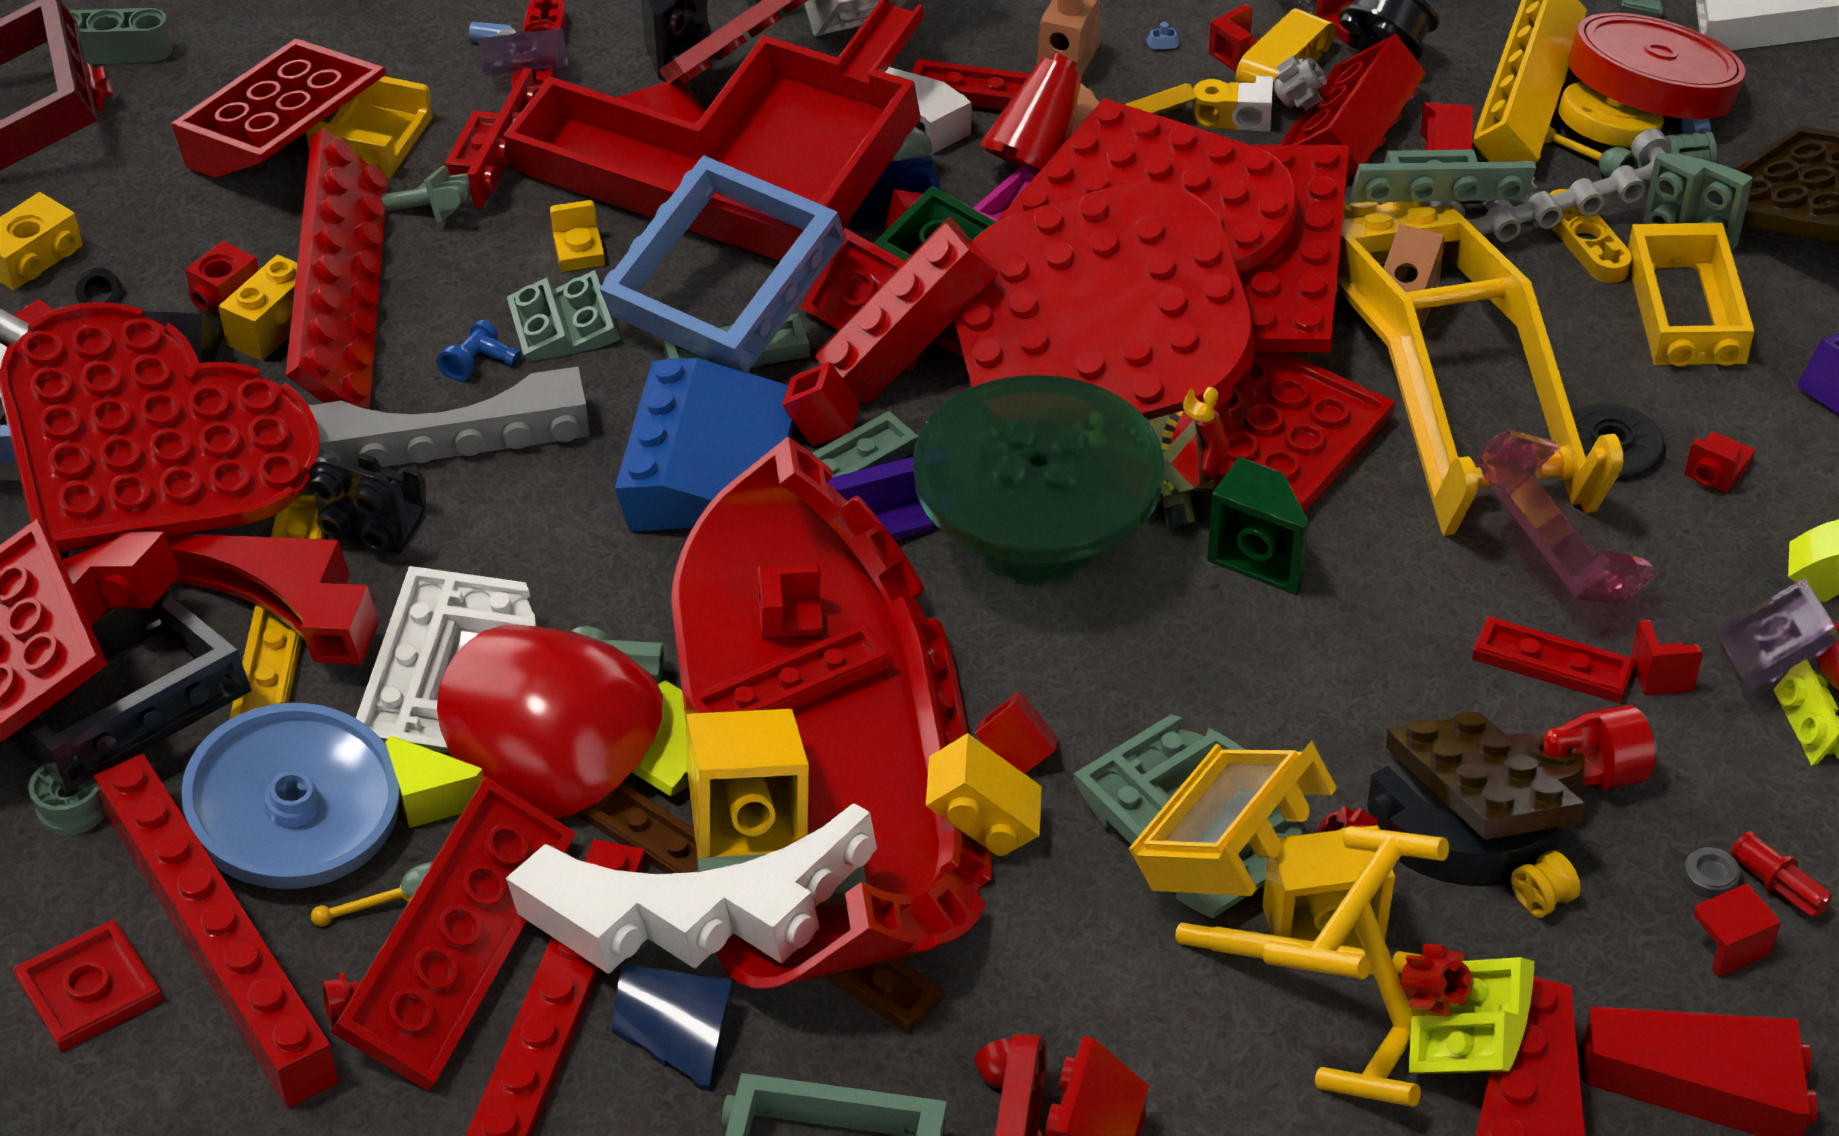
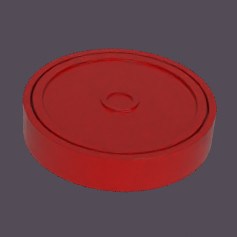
[1568,13,1746,119]

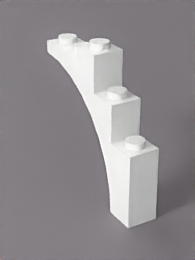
[506,803,877,974]

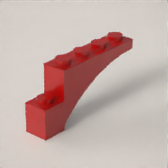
[62,532,181,627]
[166,534,380,665]

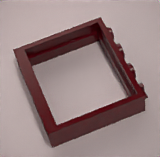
[0,0,98,171]

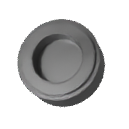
[1683,847,1740,899]

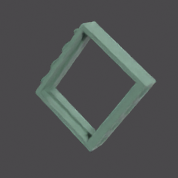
[722,1073,947,1136]

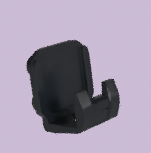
[309,453,426,554]

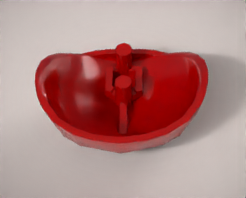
[437,625,663,819]

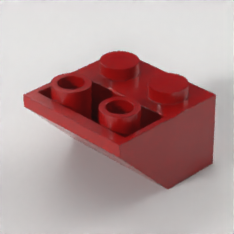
[1045,1036,1149,1136]

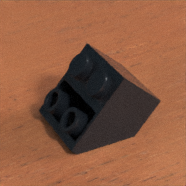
[641,0,711,82]

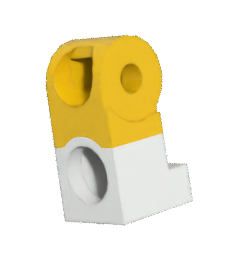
[1192,76,1273,132]

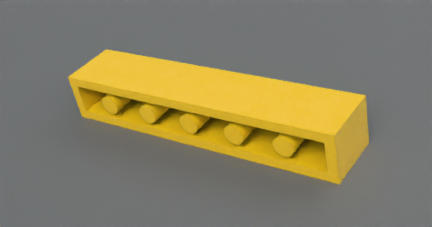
[1472,0,1587,164]

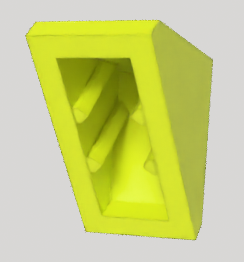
[385,735,484,828]

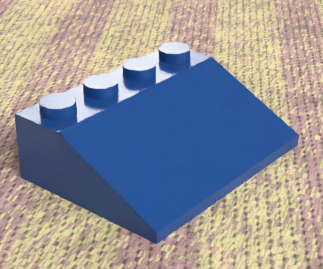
[615,358,794,531]

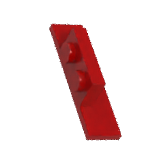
[445,68,539,209]

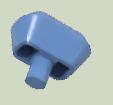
[1146,22,1180,50]

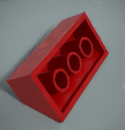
[1279,34,1426,179]
[815,216,999,405]

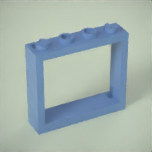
[599,155,846,373]

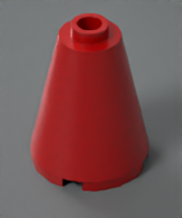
[979,53,1082,171]

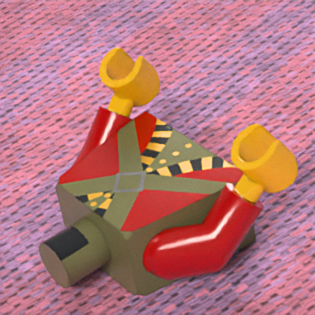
[1072,387,1230,529]

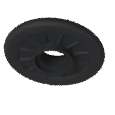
[1572,402,1665,478]

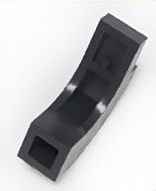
[1367,765,1560,886]

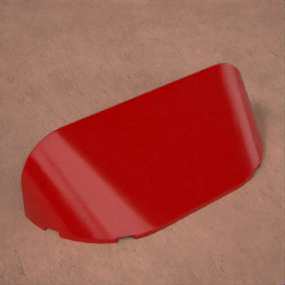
[671,437,992,989]

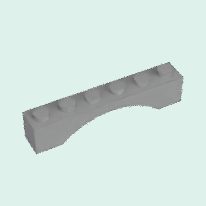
[308,367,590,468]

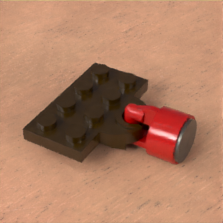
[1386,705,1657,840]

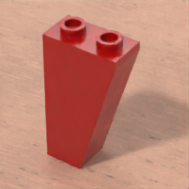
[1583,1006,1817,1136]

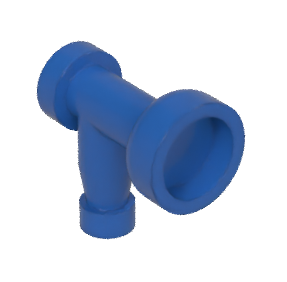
[436,320,521,382]

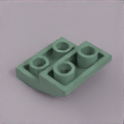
[1642,153,1753,251]
[507,270,621,361]

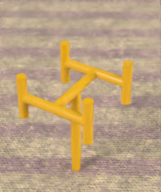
[1175,826,1449,1107]

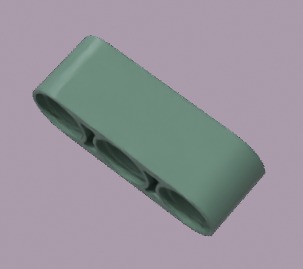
[69,8,173,64]

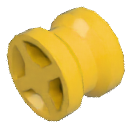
[1511,850,1581,918]

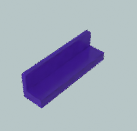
[828,449,963,540]

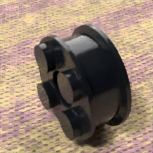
[1339,0,1440,60]

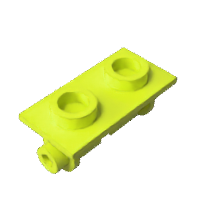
[1773,656,1839,766]

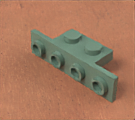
[1350,150,1536,203]

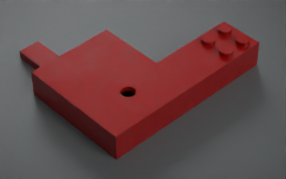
[503,0,924,261]

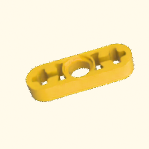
[1550,189,1632,283]

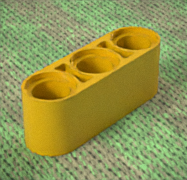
[1235,8,1335,100]

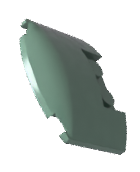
[1073,714,1303,918]

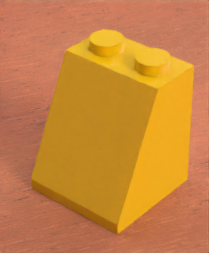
[686,709,809,858]

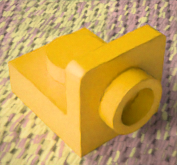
[550,200,605,272]

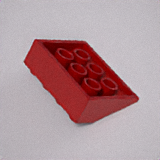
[171,38,387,178]

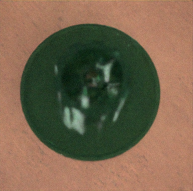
[913,375,1164,587]

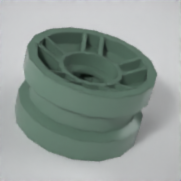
[28,756,105,835]

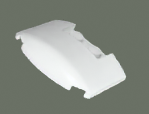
[356,566,536,753]

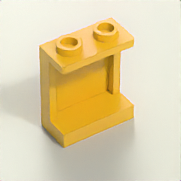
[306,76,433,179]

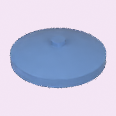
[182,703,400,889]

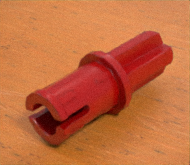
[1730,831,1832,918]

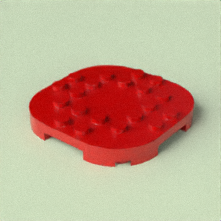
[954,182,1255,455]

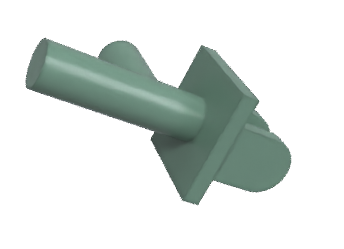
[381,166,471,222]

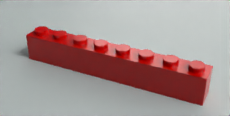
[94,754,339,1108]

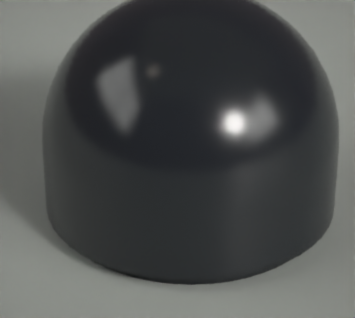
[75,268,123,303]

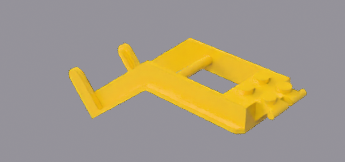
[1337,202,1623,536]

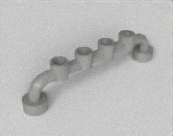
[1426,129,1672,242]

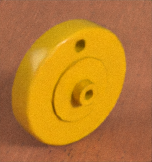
[1558,81,1664,148]

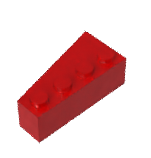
[1475,977,1585,1136]

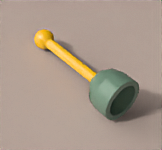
[1544,126,1637,178]
[311,861,433,927]

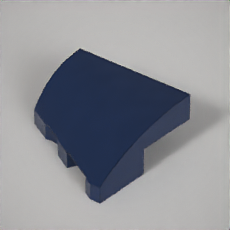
[612,964,734,1091]

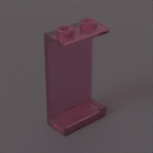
[1474,430,1657,605]

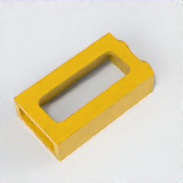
[1628,223,1754,366]

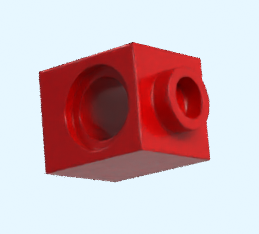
[185,240,259,317]

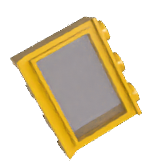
[1129,740,1337,896]

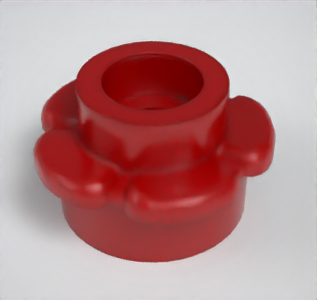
[322,972,359,1026]

